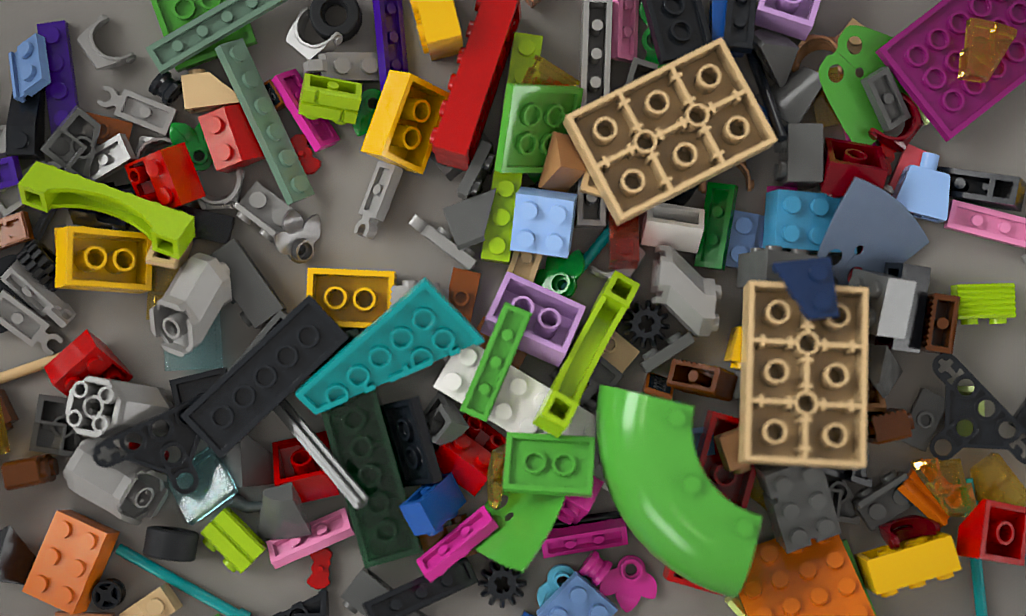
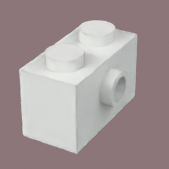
[641,203,705,254]

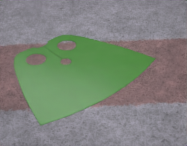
[818,25,909,145]
[474,487,566,572]

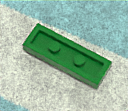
[694,182,738,271]

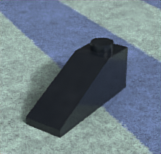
[6,87,45,160]
[936,166,1026,212]

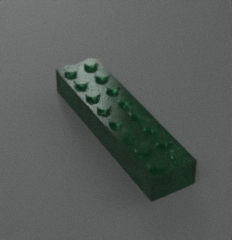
[310,328,423,569]

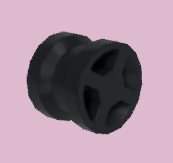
[149,71,183,106]
[92,578,126,610]

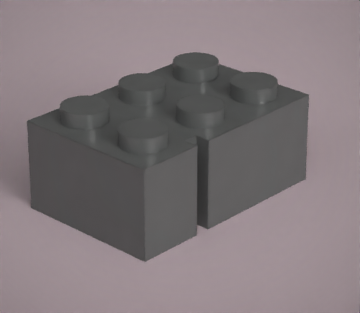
[753,464,841,554]

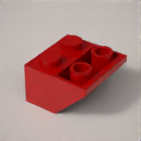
[124,142,206,209]
[44,329,133,397]
[435,413,507,497]

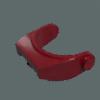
[868,92,924,152]
[879,515,941,550]

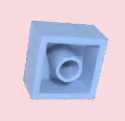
[510,186,578,258]

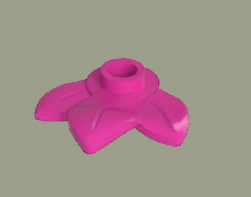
[599,555,657,613]

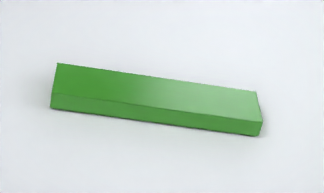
[459,302,532,422]

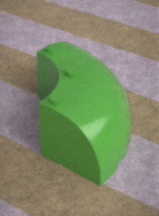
[595,385,762,598]

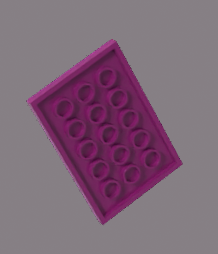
[875,0,1026,142]

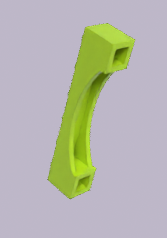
[18,161,195,260]
[532,270,640,438]

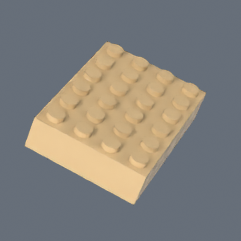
[563,37,777,226]
[738,280,869,470]

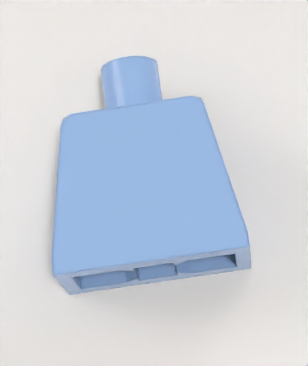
[892,152,950,223]

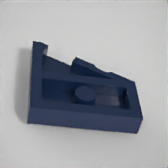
[771,257,839,321]

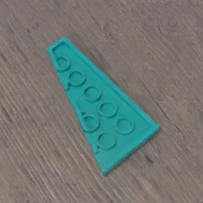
[295,277,485,415]

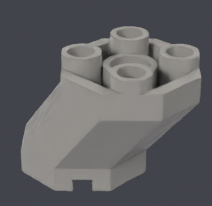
[650,245,721,337]
[149,252,232,357]
[65,376,174,443]
[63,438,169,526]

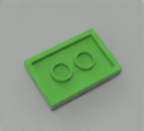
[502,432,596,497]

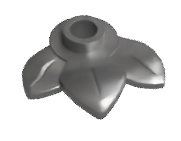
[274,209,321,264]

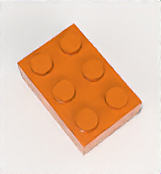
[22,509,120,615]

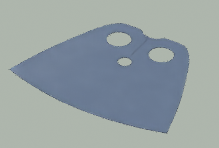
[817,177,929,286]

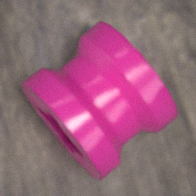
[578,550,613,586]

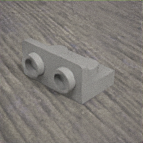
[233,181,302,242]

